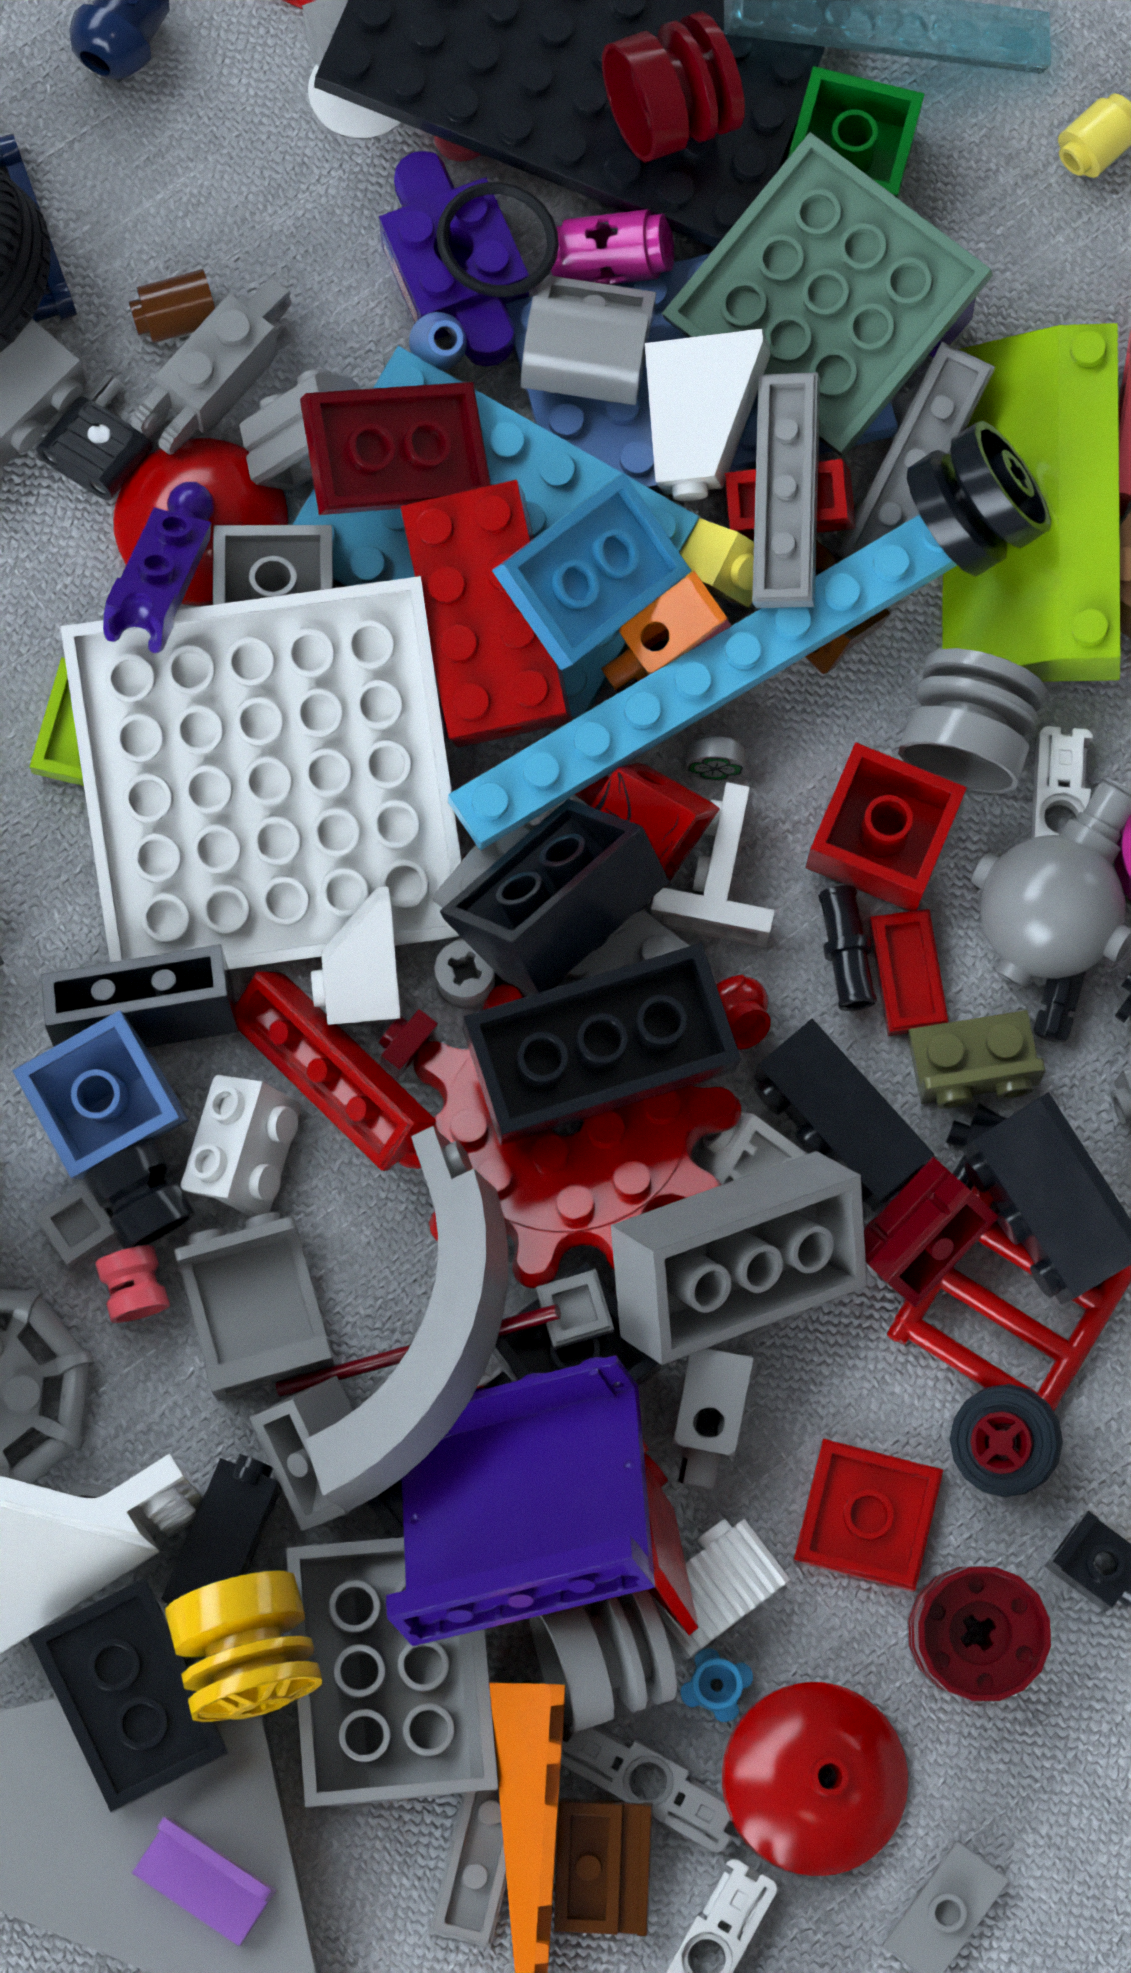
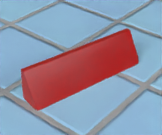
[235,972,437,1171]

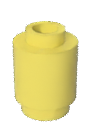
[1058,93,1131,178]

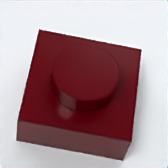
[378,1009,438,1080]

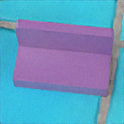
[132,1817,277,1946]

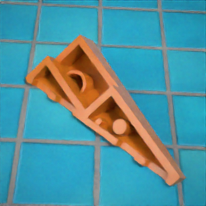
[489,1683,566,1973]

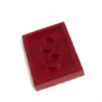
[300,382,491,515]

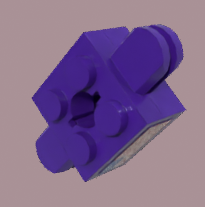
[379,151,529,367]

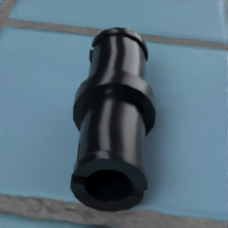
[818,885,877,1011]

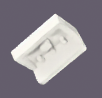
[180,1075,302,1217]

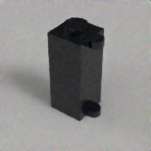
[161,1454,282,1604]

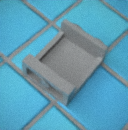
[174,1212,335,1400]

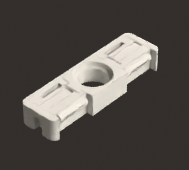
[1031,726,1093,838]
[666,1859,777,1973]

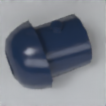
[69,0,170,80]

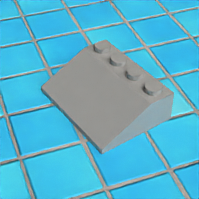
[286,1537,498,1809]

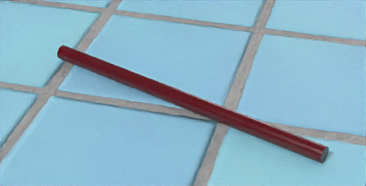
[276,1304,561,1397]

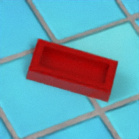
[869,909,949,1037]

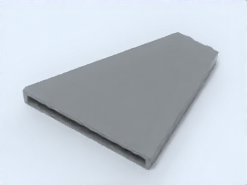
[0,1666,320,1973]

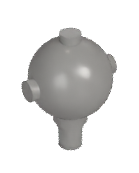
[971,777,1131,989]

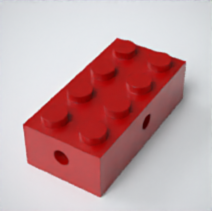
[400,480,572,748]

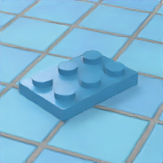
[492,473,691,670]

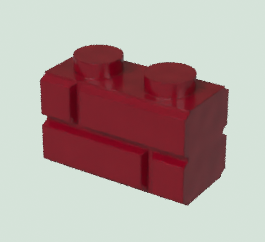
[864,1157,999,1307]

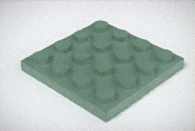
[662,132,993,458]

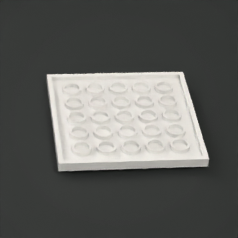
[60,576,461,969]

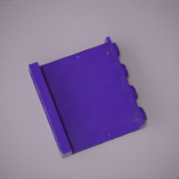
[386,1355,655,1646]

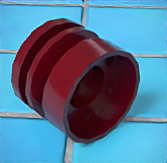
[602,11,745,162]
[907,1566,1051,1701]

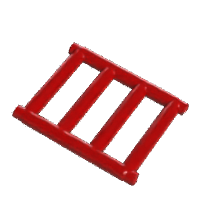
[886,1185,1131,1411]

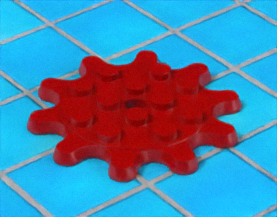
[398,985,742,1288]

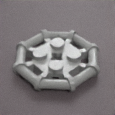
[0,1286,94,1484]

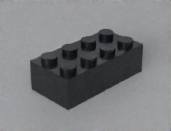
[462,942,741,1146]

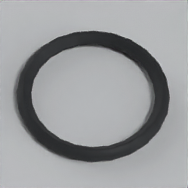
[436,182,559,297]

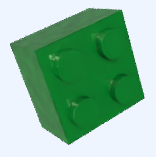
[788,66,925,198]

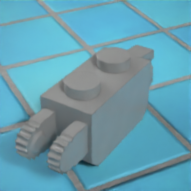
[130,277,291,455]

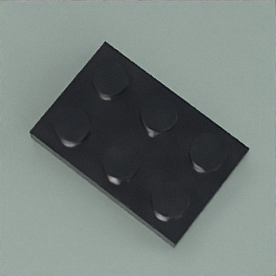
[29,1578,229,1813]

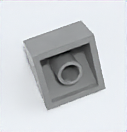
[213,525,333,605]

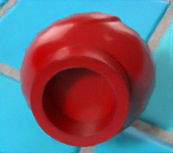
[715,974,771,1050]

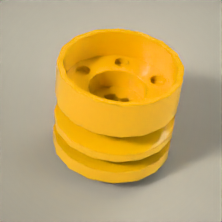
[165,1571,322,1722]

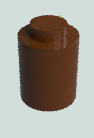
[129,269,215,343]

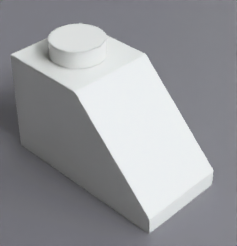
[311,887,400,1025]

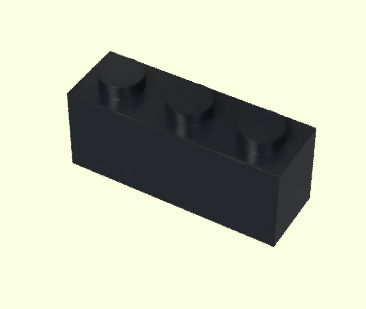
[41,944,238,1048]
[754,1019,934,1212]

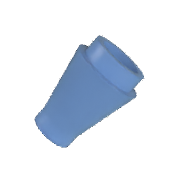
[409,312,467,371]

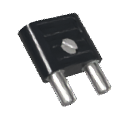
[36,375,169,501]

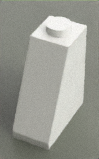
[645,329,770,501]

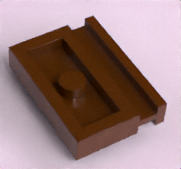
[554,1798,653,1936]

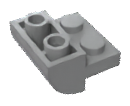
[520,275,657,405]

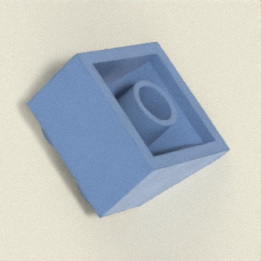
[12,1010,189,1180]

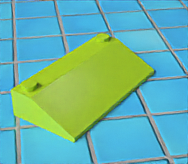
[942,323,1120,682]

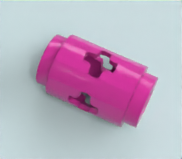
[551,209,674,285]

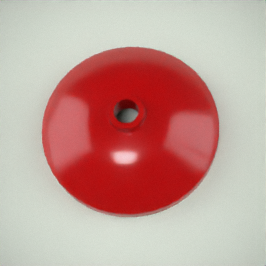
[113,438,289,606]
[722,1682,908,1876]

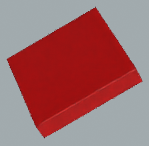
[793,1438,943,1592]

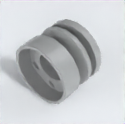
[898,648,1047,793]
[528,1589,677,1734]

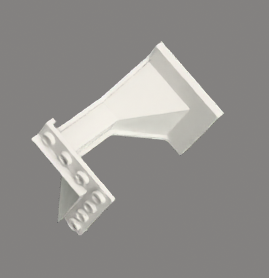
[0,1170,204,1654]

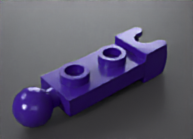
[103,482,214,653]

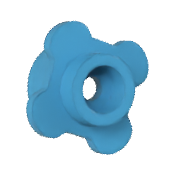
[680,1648,753,1722]

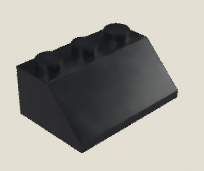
[440,799,670,994]
[962,1092,1131,1305]

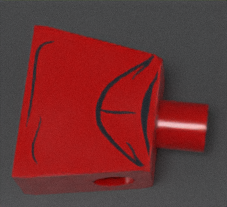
[574,763,720,900]

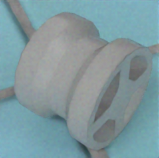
[434,940,496,1009]

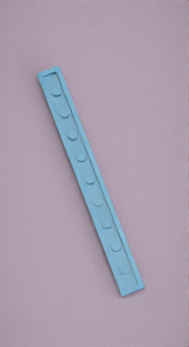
[448,514,957,851]

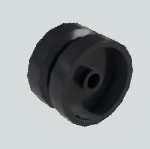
[906,420,1051,577]

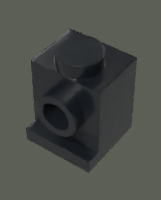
[1044,1511,1131,1612]

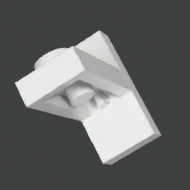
[651,782,774,947]

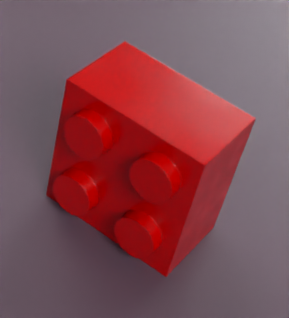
[805,742,967,911]

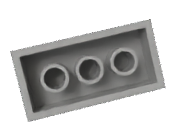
[611,1151,867,1365]

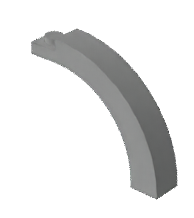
[305,1126,508,1512]

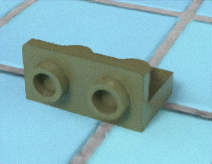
[907,1010,1046,1109]

